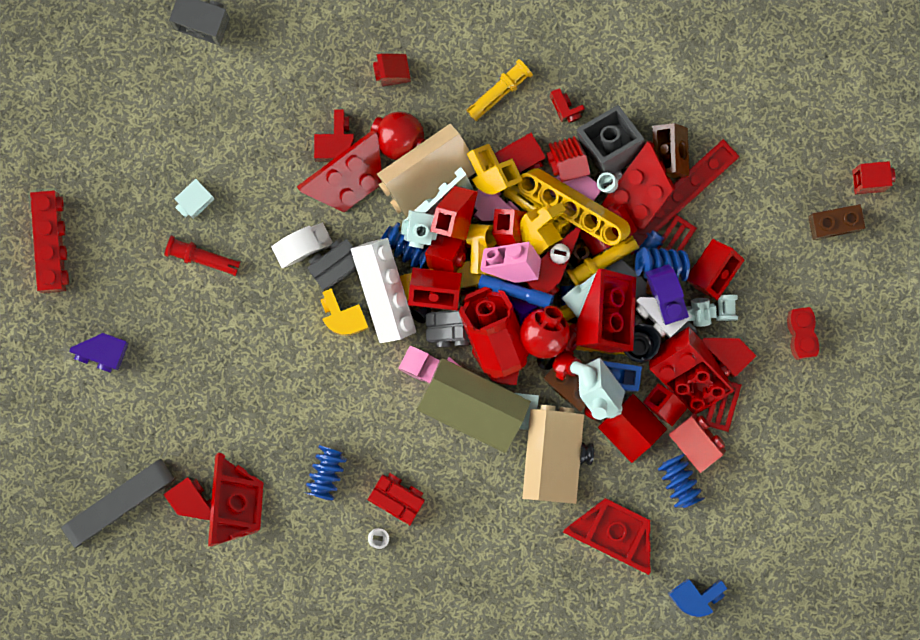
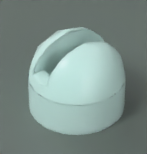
[597,172,618,193]

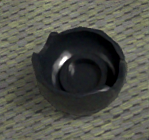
[624,323,661,363]

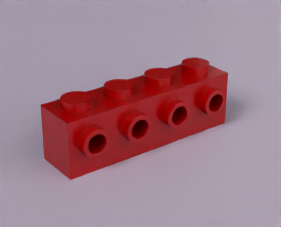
[30,190,69,293]

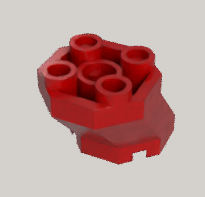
[459,287,529,378]

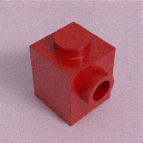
[643,383,688,427]

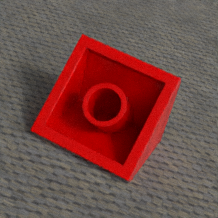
[597,394,667,463]

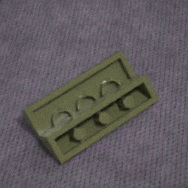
[416,358,531,453]

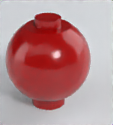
[370,111,426,160]
[520,306,570,359]

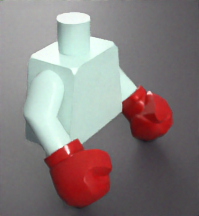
[552,352,625,420]

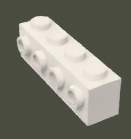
[351,238,416,343]

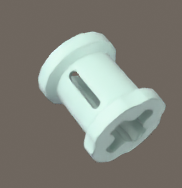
[716,295,738,321]

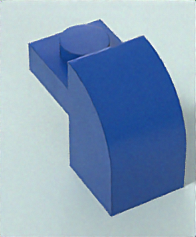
[667,579,727,617]

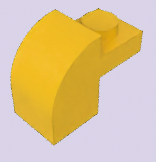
[467,144,523,195]
[520,202,566,256]
[320,288,369,336]

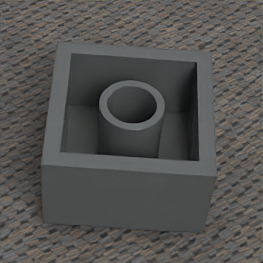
[169,0,230,46]
[576,105,645,174]

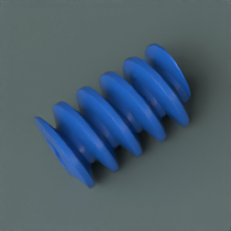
[381,222,428,269]
[635,247,690,282]
[304,445,347,500]
[658,453,705,508]

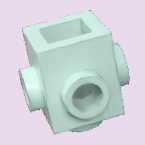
[401,210,437,249]

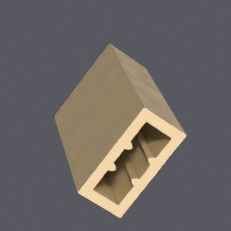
[377,124,476,218]
[522,405,584,504]

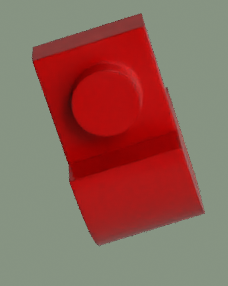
[314,109,354,162]

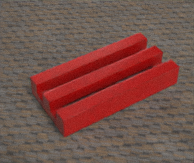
[657,215,697,251]
[706,381,742,432]

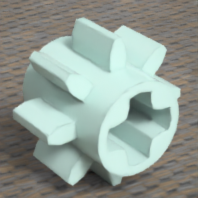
[686,298,717,327]

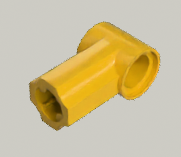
[466,224,497,274]

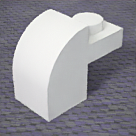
[271,222,333,268]

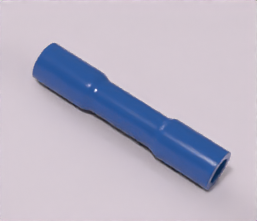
[478,274,554,308]

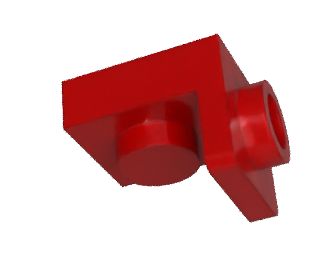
[550,88,585,123]

